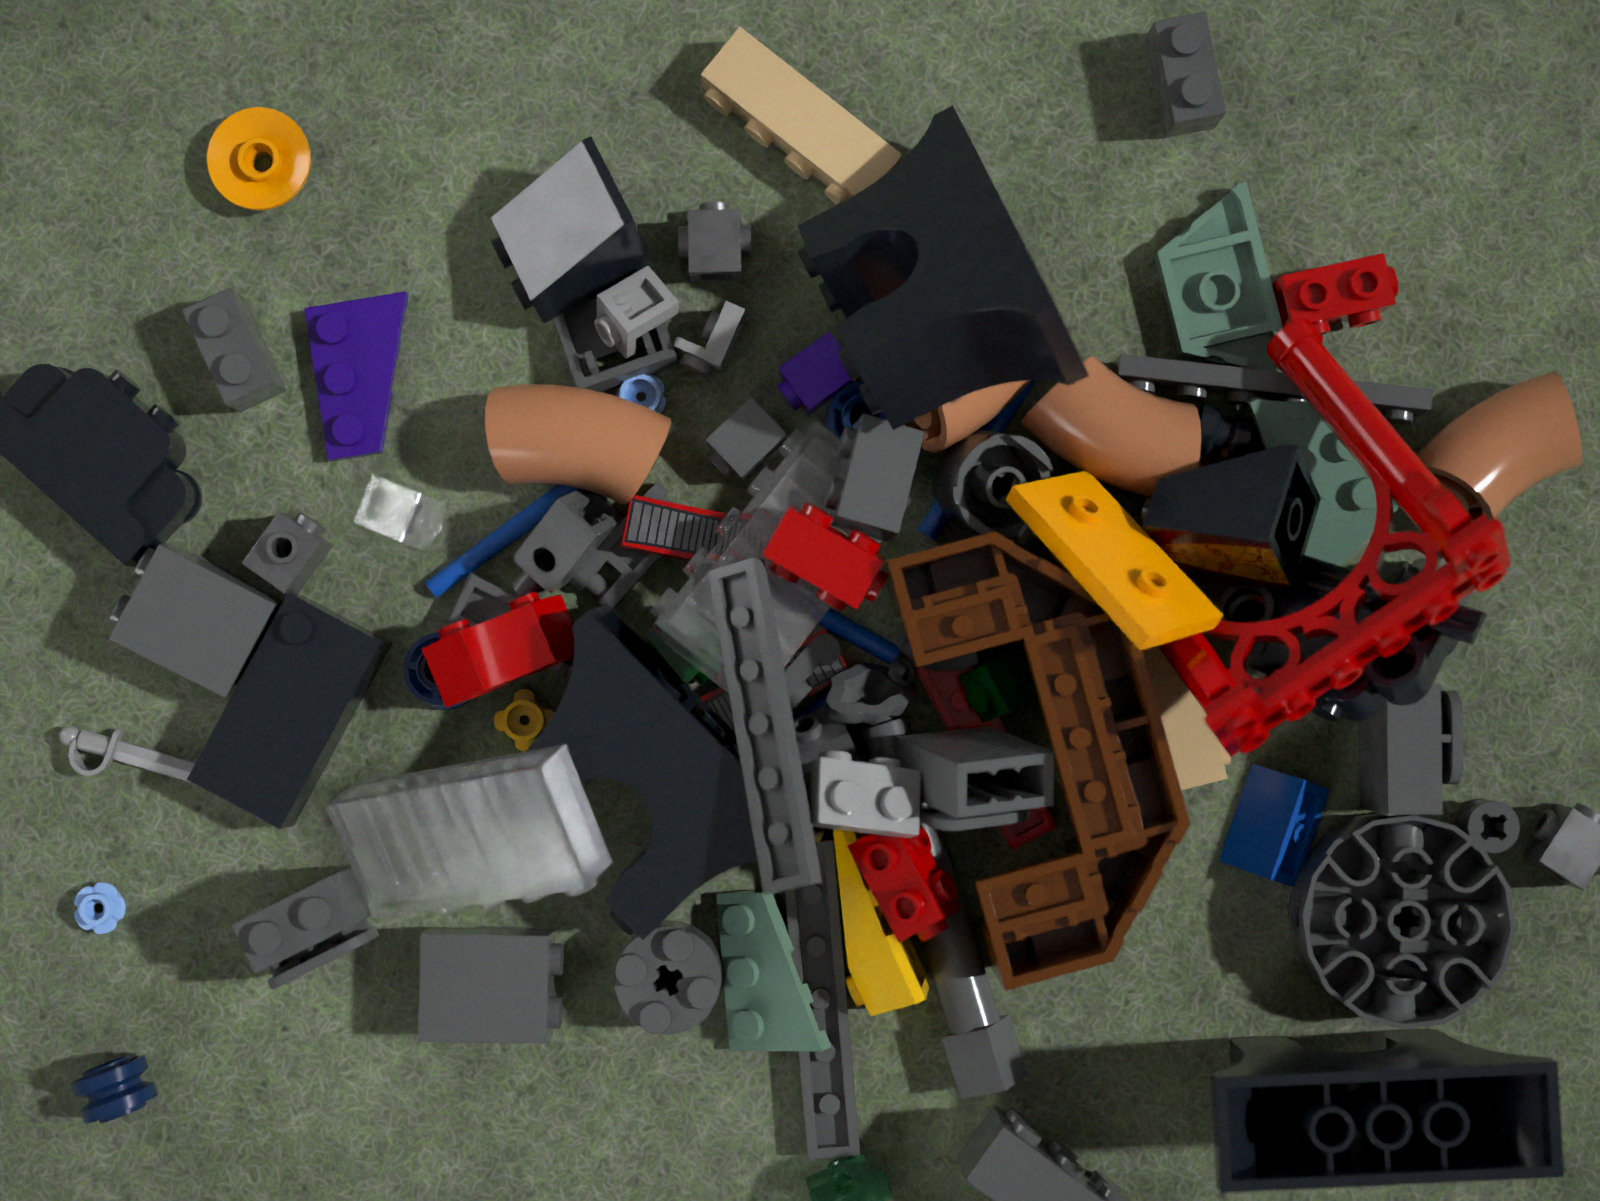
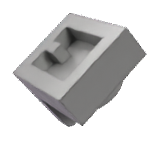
[594,266,679,359]
[672,301,746,376]

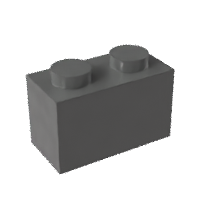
[1145,11,1226,138]
[182,288,288,412]
[824,414,925,542]

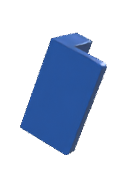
[1220,764,1330,887]

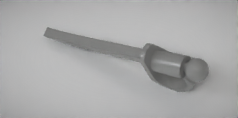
[59,726,196,783]

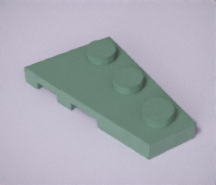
[716,890,831,1052]

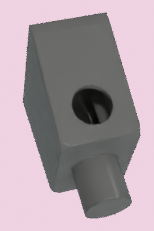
[512,488,625,597]

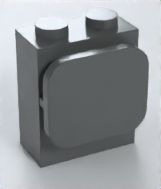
[108,543,283,698]
[1359,684,1464,815]
[895,726,1054,831]
[231,865,379,990]
[418,926,564,1044]

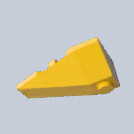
[833,829,931,1016]

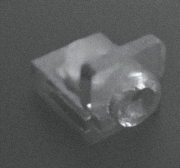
[353,474,447,551]

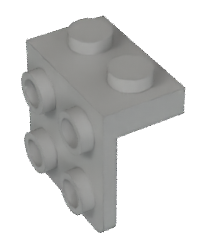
[801,751,921,838]

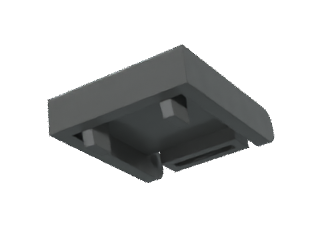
[553,298,679,392]

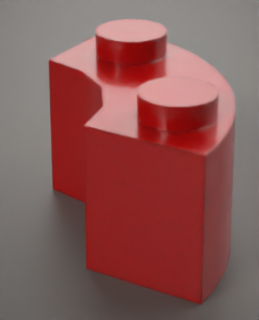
[422,592,574,708]

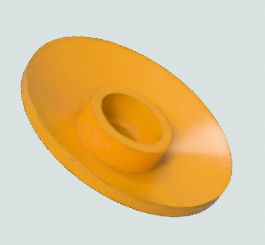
[207,107,311,211]

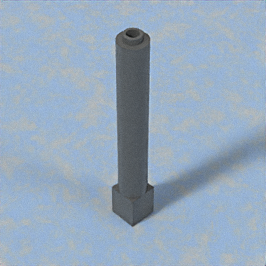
[858,716,1028,1099]

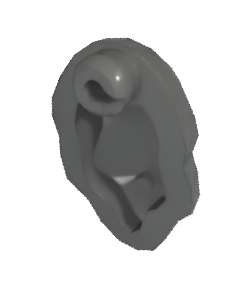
[824,658,918,725]

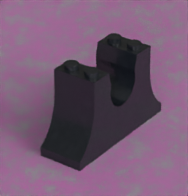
[797,105,1089,430]
[491,604,827,940]
[1210,1029,1565,1193]

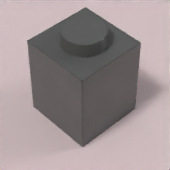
[706,397,787,482]

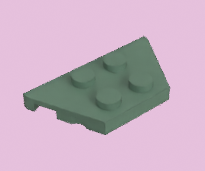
[1154,182,1283,372]
[1246,397,1399,566]

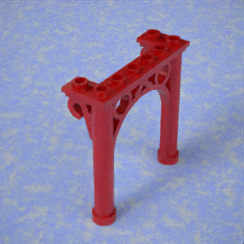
[1157,319,1511,757]

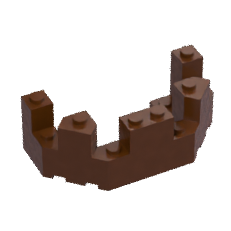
[882,531,1191,991]

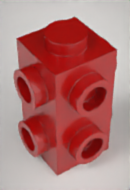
[1272,253,1399,335]
[762,502,889,611]
[847,824,961,943]

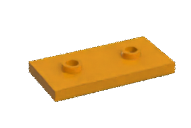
[1006,471,1223,650]

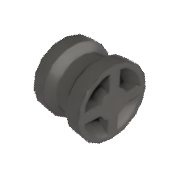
[1455,799,1520,853]

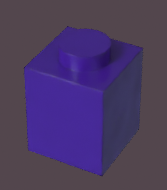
[777,331,859,416]

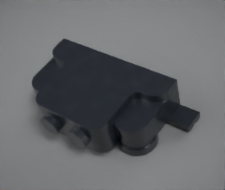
[0,364,202,567]
[1216,555,1487,722]

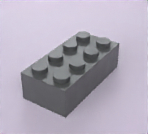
[957,1106,1128,1201]

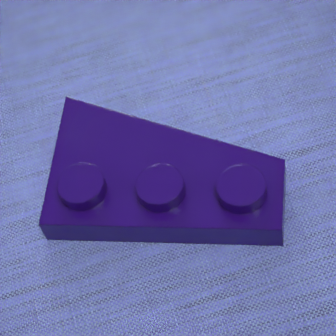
[304,291,409,462]

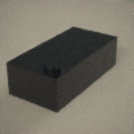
[187,593,393,830]

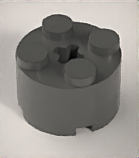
[932,430,1053,539]
[614,920,723,1034]

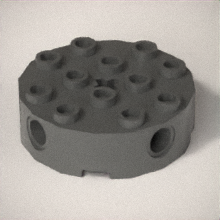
[1287,813,1516,1029]

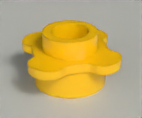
[494,689,555,751]

